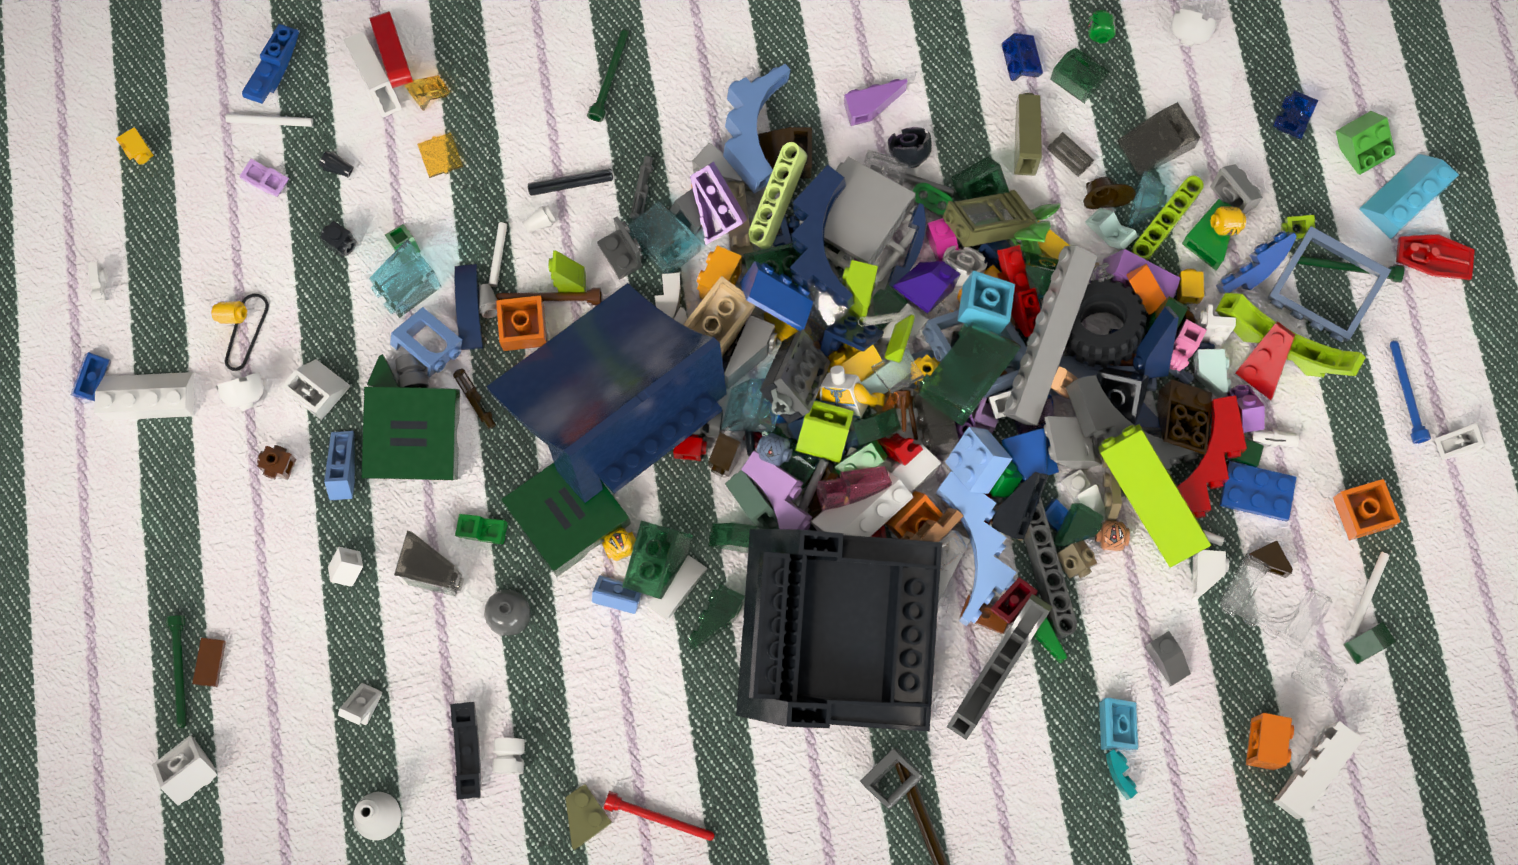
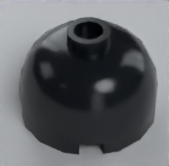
[888,127,932,168]

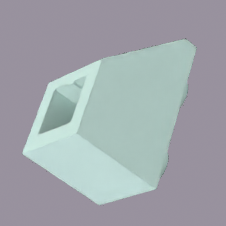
[1193,349,1231,398]

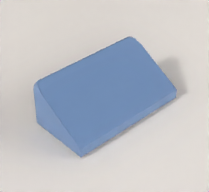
[592,575,643,614]

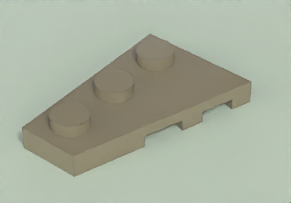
[1102,457,1122,521]

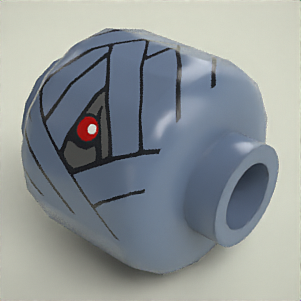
[757,433,793,467]

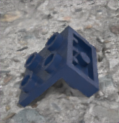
[820,314,884,356]

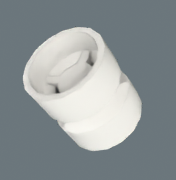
[492,738,525,775]

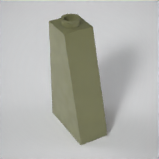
[1014,93,1042,176]

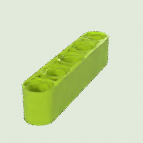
[1131,176,1204,261]

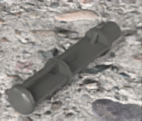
[630,156,653,221]

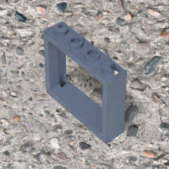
[1267,226,1391,342]
[922,310,1027,405]

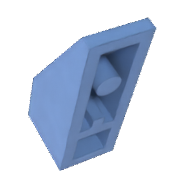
[324,431,355,500]

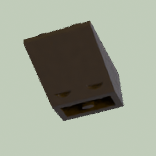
[758,127,812,178]
[1157,380,1213,455]

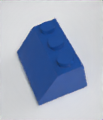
[740,261,813,331]

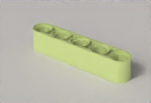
[748,142,807,249]

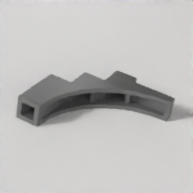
[1066,375,1199,470]
[946,594,1052,740]

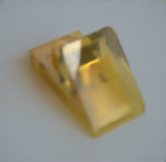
[404,75,450,111]

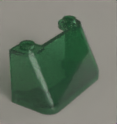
[918,322,1022,427]

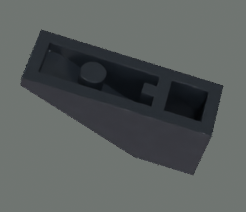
[991,472,1049,540]

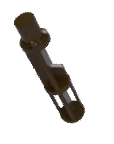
[453,369,496,429]

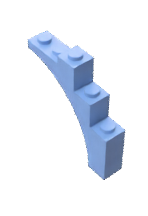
[936,471,1016,626]

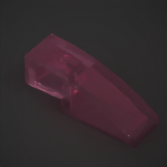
[816,466,892,511]

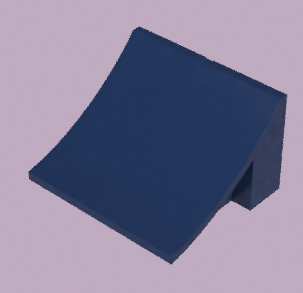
[486,283,727,503]

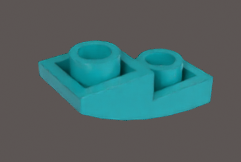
[1106,749,1138,800]

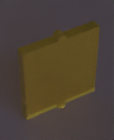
[417,133,463,178]

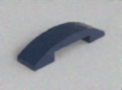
[885,203,926,289]
[454,264,483,350]

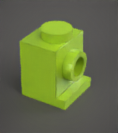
[1281,215,1315,240]

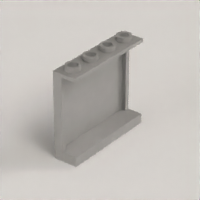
[800,156,916,265]

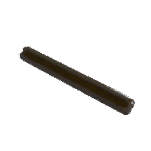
[895,762,948,865]

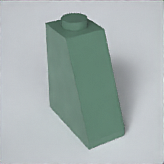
[725,470,779,529]

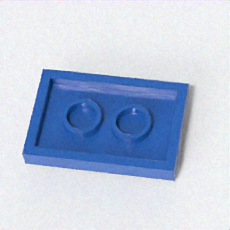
[1219,461,1297,522]

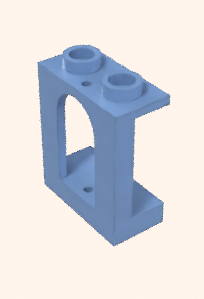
[390,307,462,378]

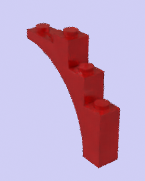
[1177,395,1247,519]

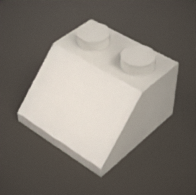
[152,735,217,805]

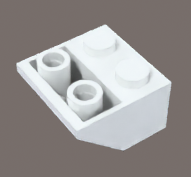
[281,359,351,420]

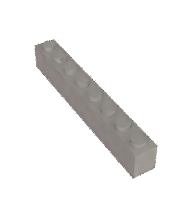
[1003,245,1098,425]

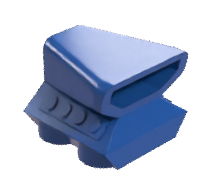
[1001,428,1059,483]

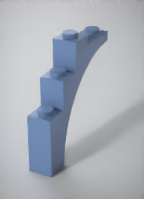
[723,64,790,194]

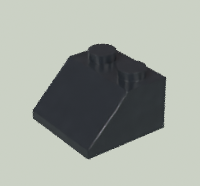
[1097,367,1149,425]

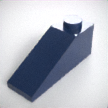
[1133,306,1179,378]

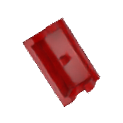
[871,426,923,466]

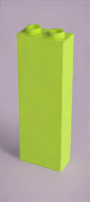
[1099,424,1211,568]

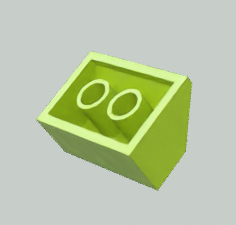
[842,260,878,323]

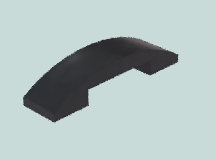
[450,702,481,800]

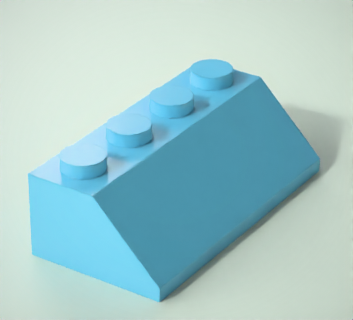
[1359,154,1459,239]

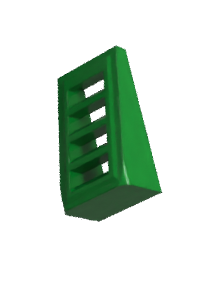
[1034,618,1067,663]

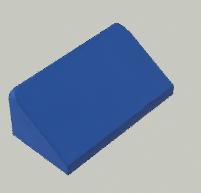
[70,352,110,402]

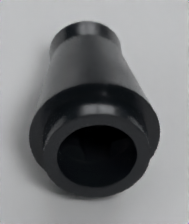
[319,151,354,178]

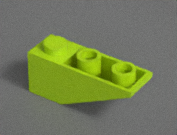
[548,250,586,292]

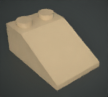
[683,276,755,357]

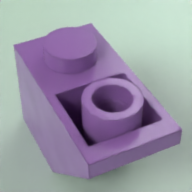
[1227,385,1265,433]

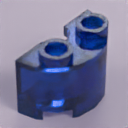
[1272,90,1319,140]

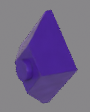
[893,261,961,314]

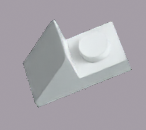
[1061,469,1105,520]
[338,683,382,725]

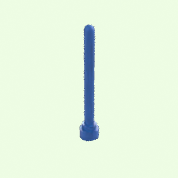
[1390,340,1431,444]

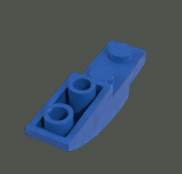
[242,24,299,104]
[1216,231,1297,294]

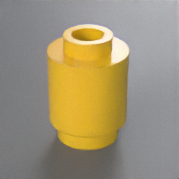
[211,301,247,324]

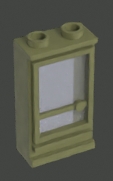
[943,189,1037,248]

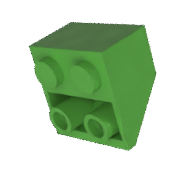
[1336,111,1395,175]

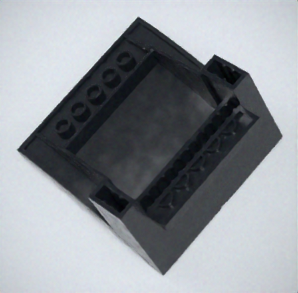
[736,529,942,732]

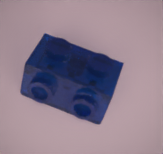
[1001,33,1043,81]

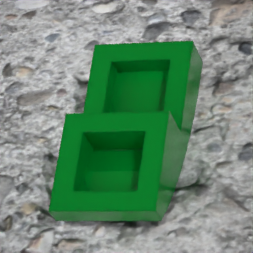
[455,514,508,545]

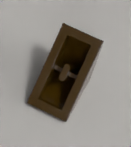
[1241,541,1293,578]

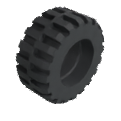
[1065,279,1147,368]

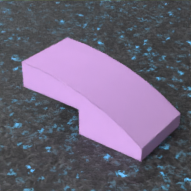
[239,159,289,197]

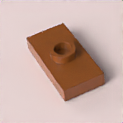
[959,595,1007,635]

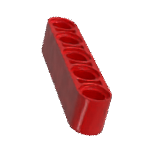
[369,11,413,89]

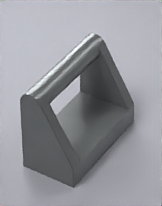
[668,188,702,239]
[860,748,924,809]

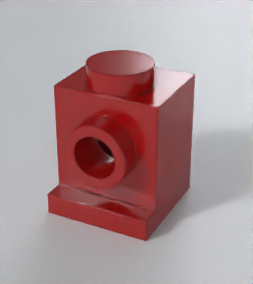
[673,434,707,461]

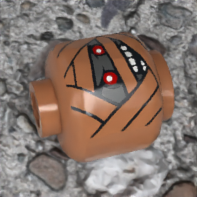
[1095,521,1130,551]

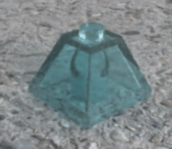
[1127,171,1167,228]

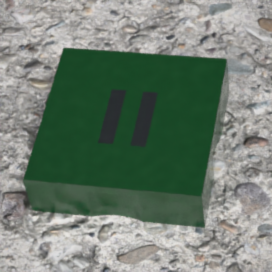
[362,387,460,480]
[501,462,631,577]

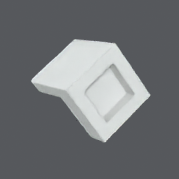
[328,547,363,586]

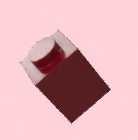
[991,577,1038,624]

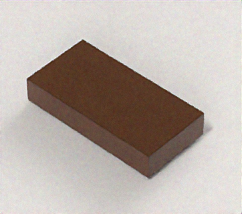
[192,638,226,688]

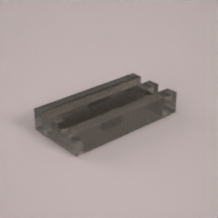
[1047,132,1094,177]

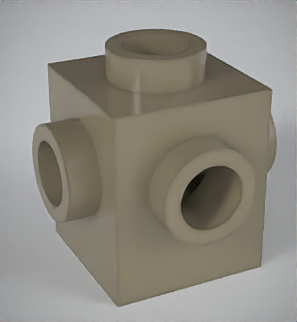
[1057,540,1098,579]

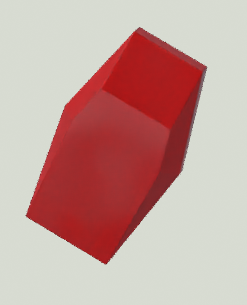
[1396,234,1475,280]

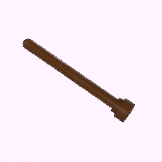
[496,288,602,305]

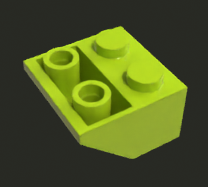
[795,401,854,463]

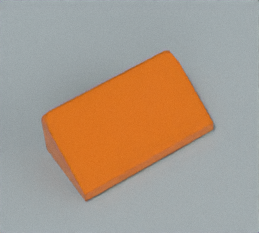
[1126,263,1166,315]

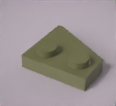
[565,784,612,850]

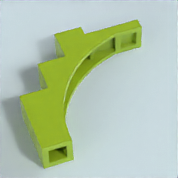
[1215,293,1366,378]

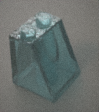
[369,239,442,318]

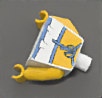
[816,366,885,418]

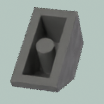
[1144,631,1191,686]

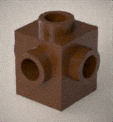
[257,445,297,480]

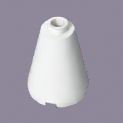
[353,792,402,841]

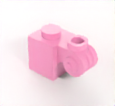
[1170,319,1207,372]

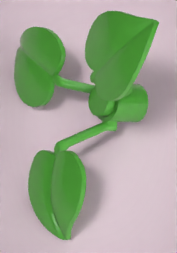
[975,203,1061,262]

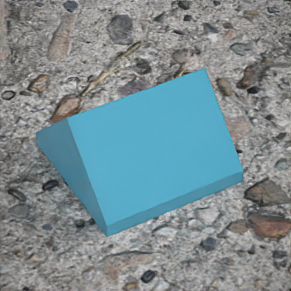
[1099,698,1138,750]

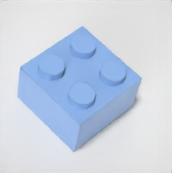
[945,427,1012,494]

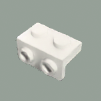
[1196,304,1236,344]

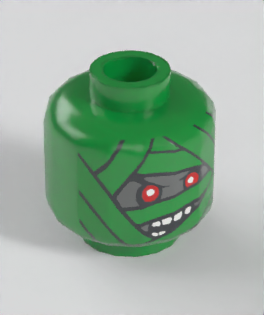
[1087,10,1116,44]

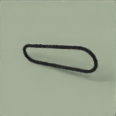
[225,293,269,371]

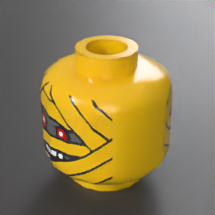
[1210,206,1246,236]
[601,528,637,561]

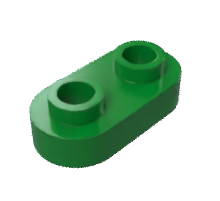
[913,183,953,216]

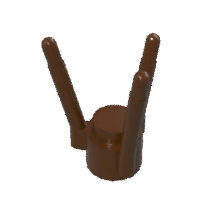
[880,390,918,441]

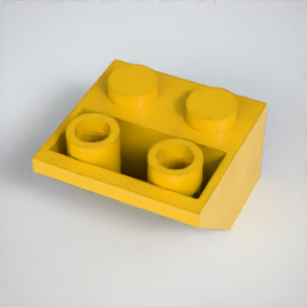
[826,343,885,382]

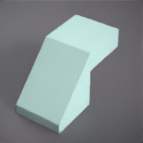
[1085,207,1138,250]

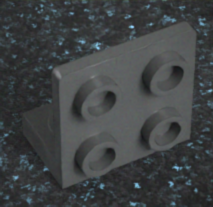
[597,216,643,280]

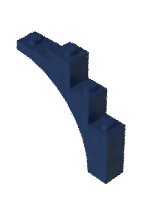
[790,165,854,310]

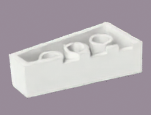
[1273,721,1363,819]

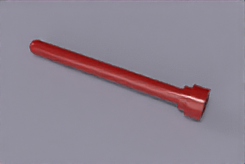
[603,791,715,841]

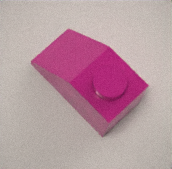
[925,218,959,261]

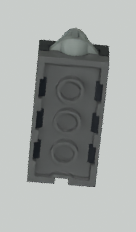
[760,329,831,424]

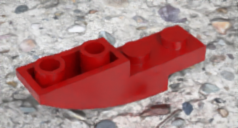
[997,245,1041,337]

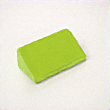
[884,315,915,363]

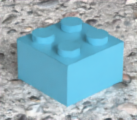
[958,270,1015,334]

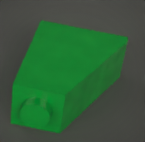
[1182,199,1231,271]

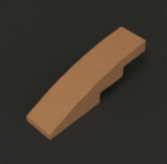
[901,508,964,542]

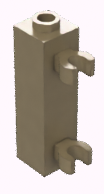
[727,181,754,265]

